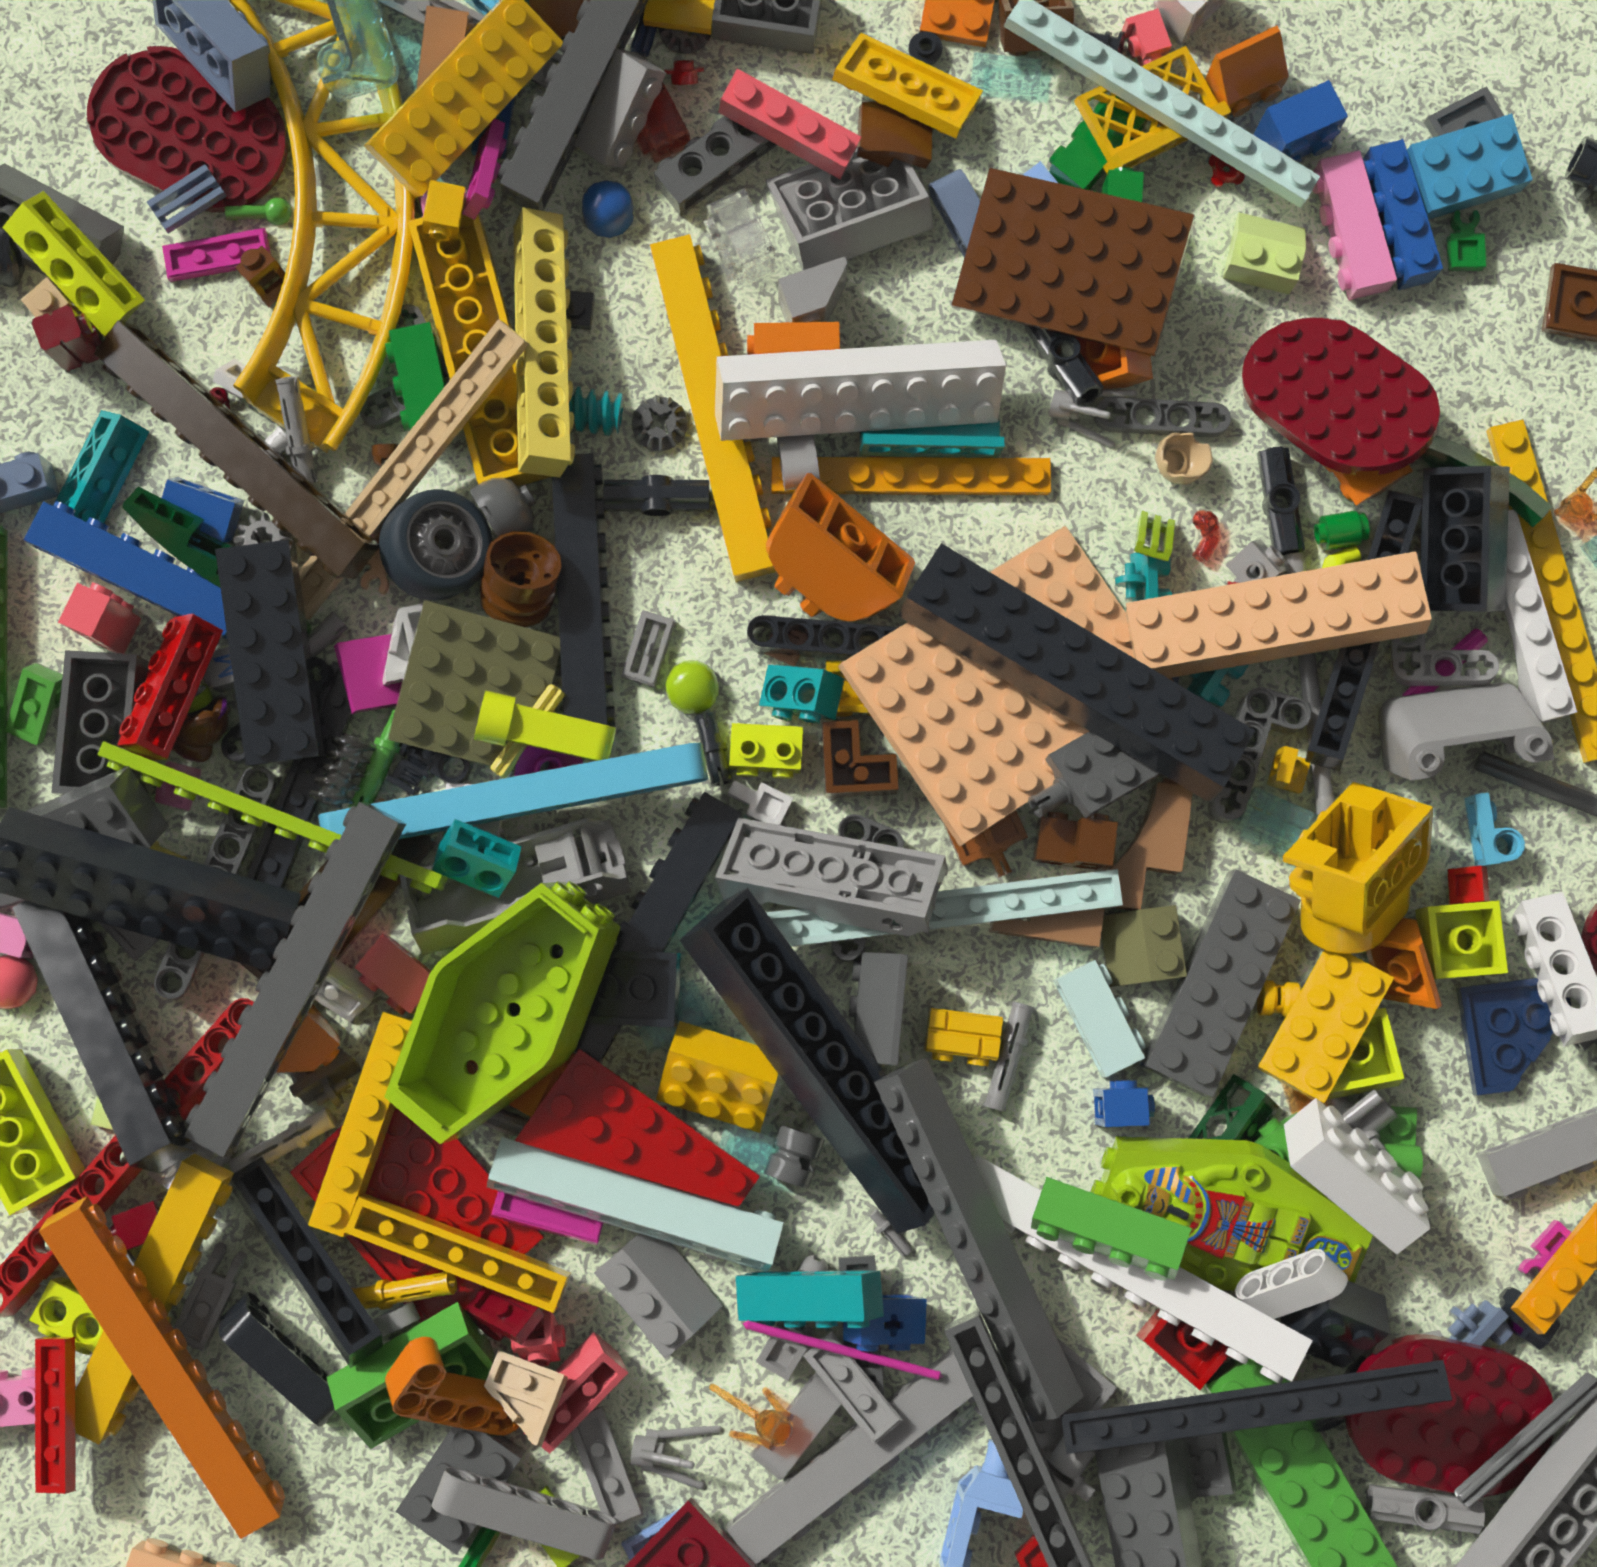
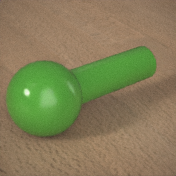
[224,197,292,225]

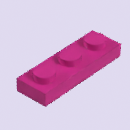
[462,118,507,220]

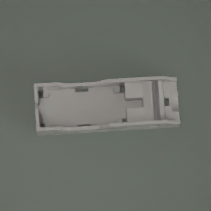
[400,818,632,956]
[715,818,948,936]

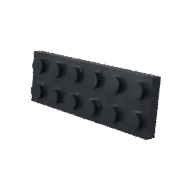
[509,948,681,1027]

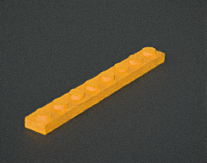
[771,457,1051,495]

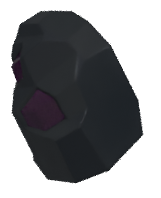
[1499,1287,1560,1350]

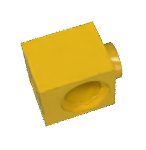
[423,180,465,241]

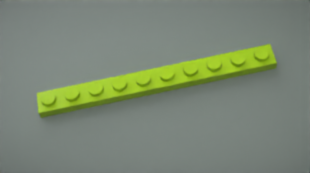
[97,741,448,894]

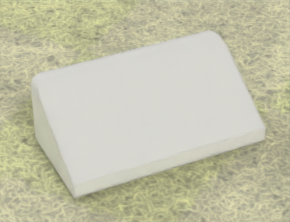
[315,959,374,1023]

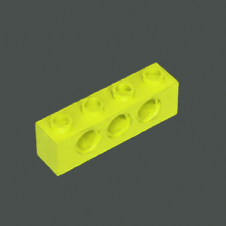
[2,191,145,336]

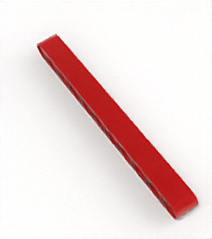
[0,998,255,1318]

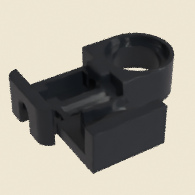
[386,744,471,796]

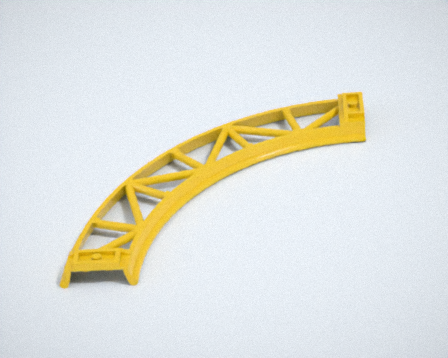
[229,0,415,453]

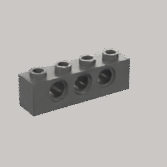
[654,116,777,216]

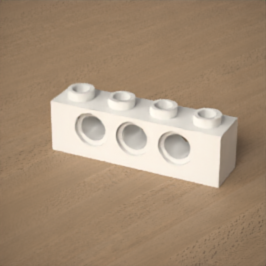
[1512,892,1597,1046]

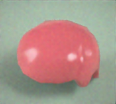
[0,955,38,1009]

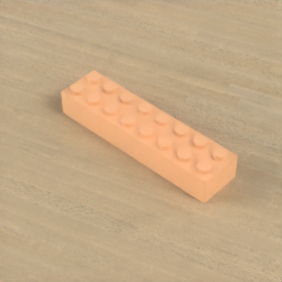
[1126,551,1432,678]

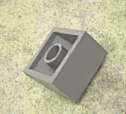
[778,256,847,322]

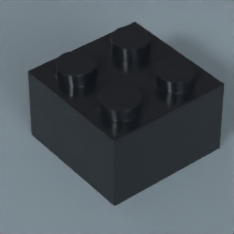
[1280,1281,1390,1368]

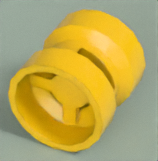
[1257,980,1301,1017]

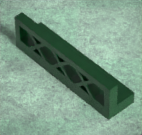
[1188,1074,1280,1142]

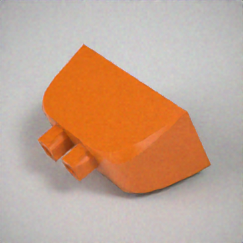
[766,473,915,621]

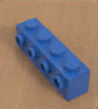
[1363,139,1443,290]

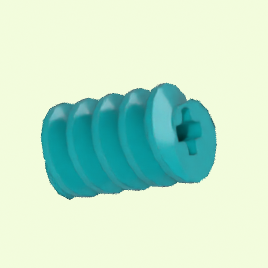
[549,386,624,437]

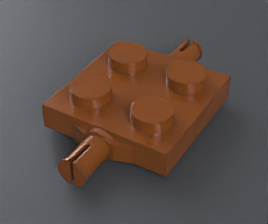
[940,810,1028,878]

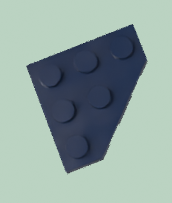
[1456,974,1572,1095]

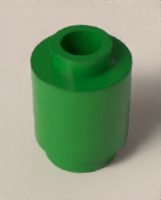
[1314,510,1370,550]

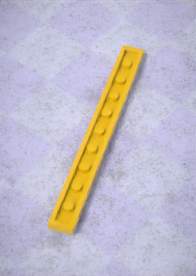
[1486,419,1597,763]

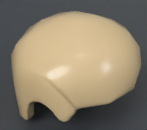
[1155,433,1213,485]

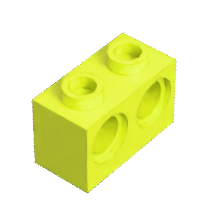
[29,1276,103,1355]

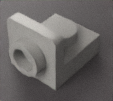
[756,1321,814,1381]

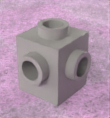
[1226,539,1288,583]

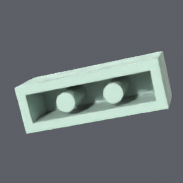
[1053,960,1146,1077]

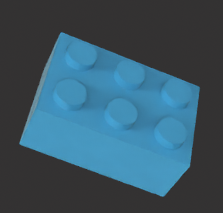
[1407,114,1533,220]

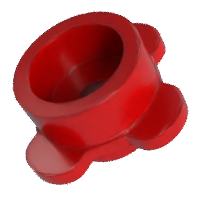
[664,60,704,85]
[1208,154,1245,187]

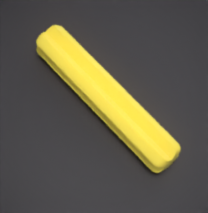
[490,684,565,778]

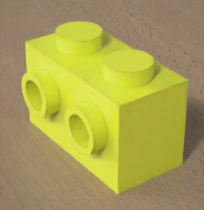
[729,723,803,779]

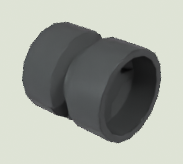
[764,1124,825,1189]

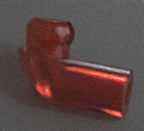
[1192,510,1222,564]

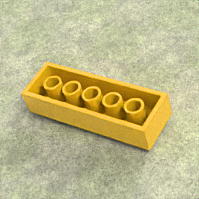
[364,0,563,198]

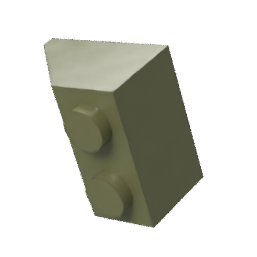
[1101,905,1187,987]

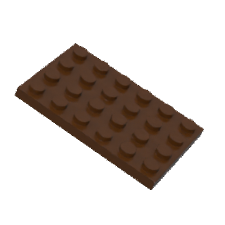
[952,168,1195,357]

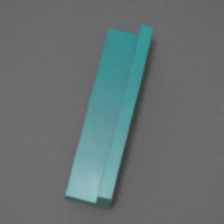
[55,410,150,523]
[859,421,1005,458]

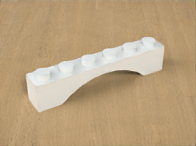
[1504,510,1577,724]

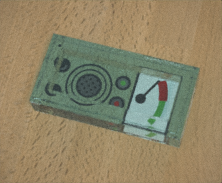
[971,52,1042,97]

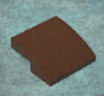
[857,101,932,169]

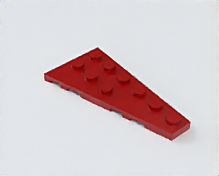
[514,1048,760,1207]

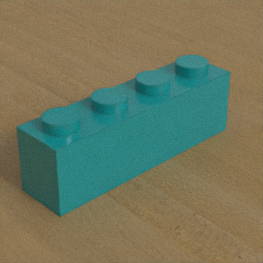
[735,1270,884,1328]

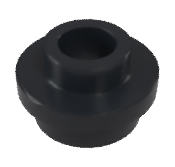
[908,31,943,65]

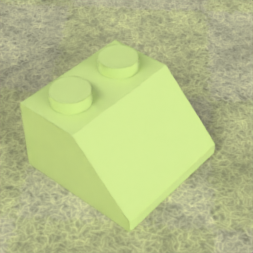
[1222,212,1306,294]

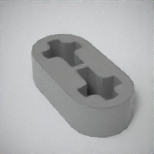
[373,1301,420,1337]

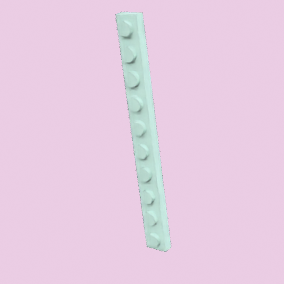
[1004,0,1320,208]
[767,869,1123,947]

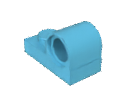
[1464,792,1525,866]

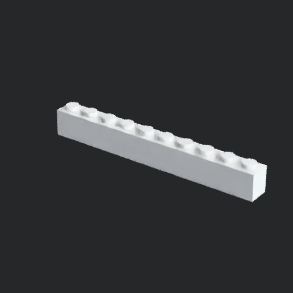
[974,1155,1313,1384]

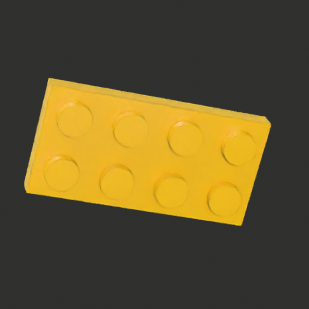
[832,33,983,139]
[1257,950,1394,1104]

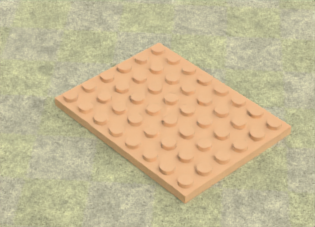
[838,525,1174,847]

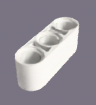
[1235,1249,1348,1319]

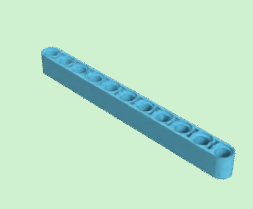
[318,743,709,840]

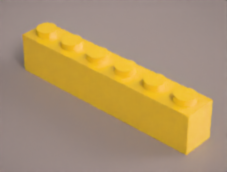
[308,1012,412,1237]
[344,1194,571,1313]

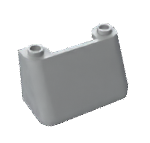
[1378,682,1554,781]

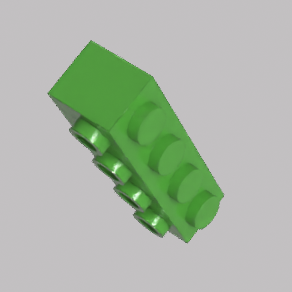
[1031,1177,1192,1281]

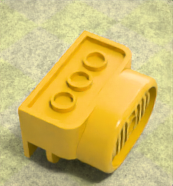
[1283,782,1433,954]

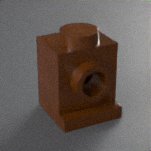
[235,246,285,308]

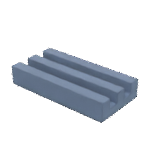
[147,164,227,234]

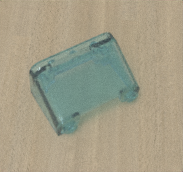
[317,0,400,103]

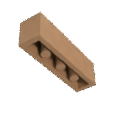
[416,5,477,89]

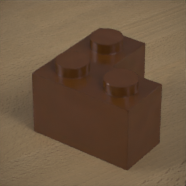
[822,720,899,798]
[1032,812,1118,871]

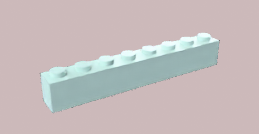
[486,1136,784,1272]

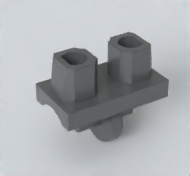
[289,1046,362,1107]

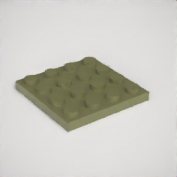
[387,600,560,772]

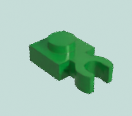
[1446,210,1486,271]

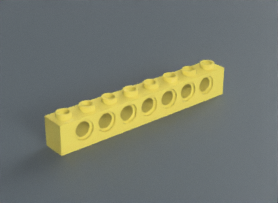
[513,207,575,478]

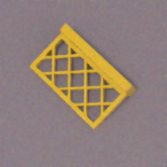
[1074,46,1231,174]

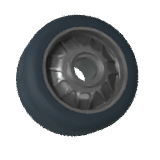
[379,489,492,601]

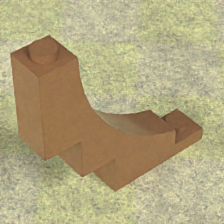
[989,778,1193,948]

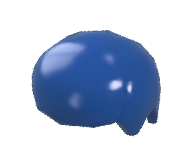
[582,180,634,238]

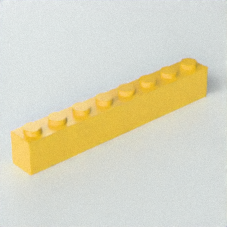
[75,1153,234,1445]

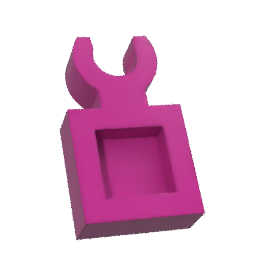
[1518,1220,1571,1274]

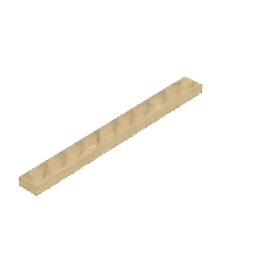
[299,319,529,619]

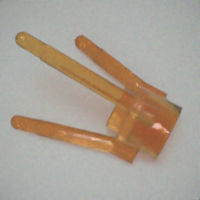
[1554,466,1597,524]
[709,1383,794,1451]

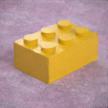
[656,1021,778,1133]

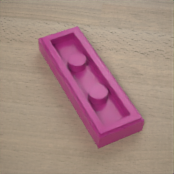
[162,228,271,282]

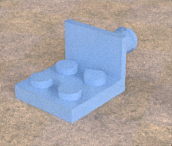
[939,1439,1023,1567]

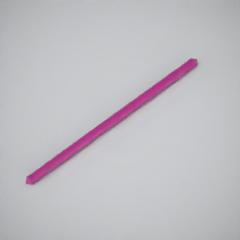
[742,1320,943,1380]

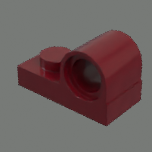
[464,1286,544,1345]

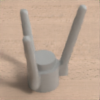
[1049,389,1138,448]
[631,1425,722,1489]

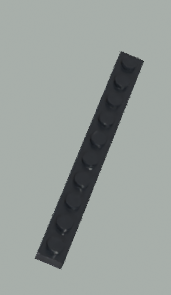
[1061,1360,1452,1455]

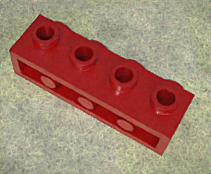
[117,614,223,761]

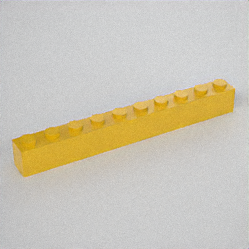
[650,234,776,582]

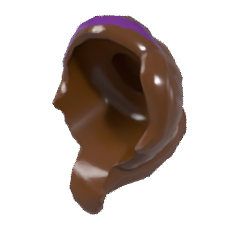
[172,696,231,762]

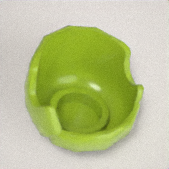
[665,660,719,714]

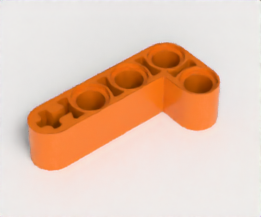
[385,1337,519,1436]

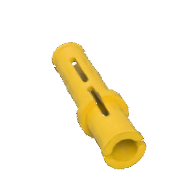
[351,1272,457,1310]

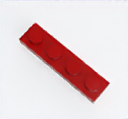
[35,1337,76,1494]

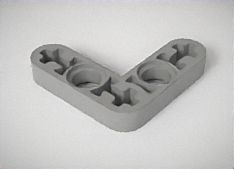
[1390,634,1499,686]

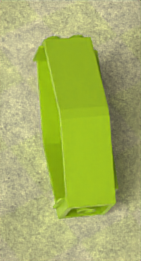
[384,881,621,1144]

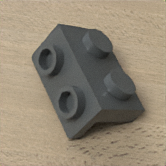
[1180,1433,1237,1502]

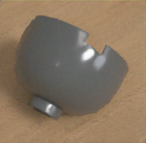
[470,477,536,537]

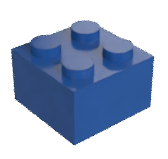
[1253,80,1348,163]

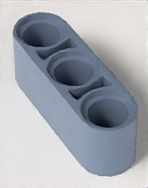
[928,169,980,258]

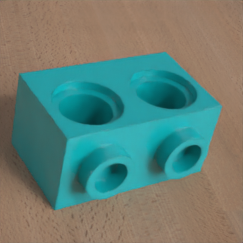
[759,664,844,724]
[432,819,522,898]

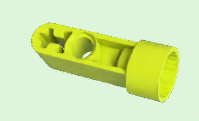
[474,690,616,761]

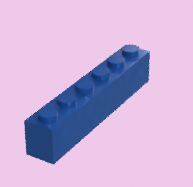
[23,501,228,639]

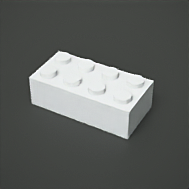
[1284,1098,1431,1254]

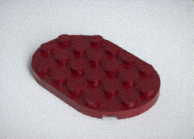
[87,46,288,213]
[1242,317,1440,475]
[1345,1334,1554,1497]

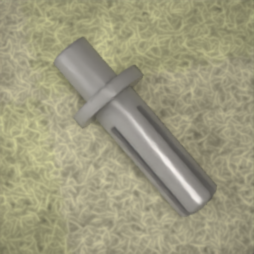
[869,1209,912,1257]

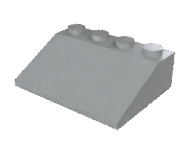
[766,149,934,270]

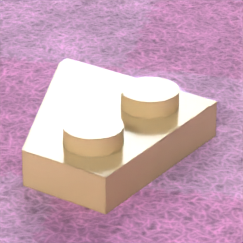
[484,1350,568,1447]

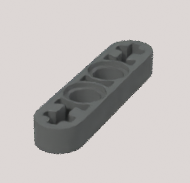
[1094,397,1231,437]

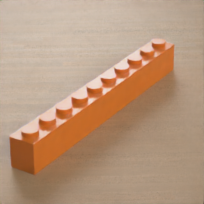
[39,1196,285,1539]

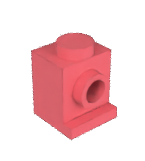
[1122,8,1172,66]

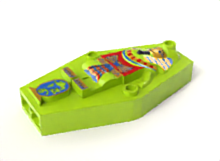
[1090,1136,1373,1291]

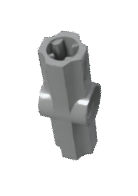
[1365,1484,1485,1534]

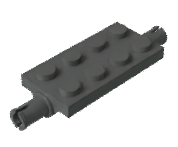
[1028,731,1162,818]

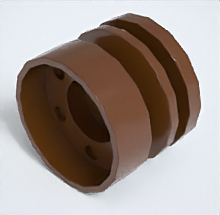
[479,531,561,627]

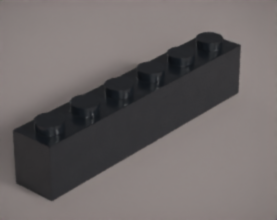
[231,1156,383,1368]

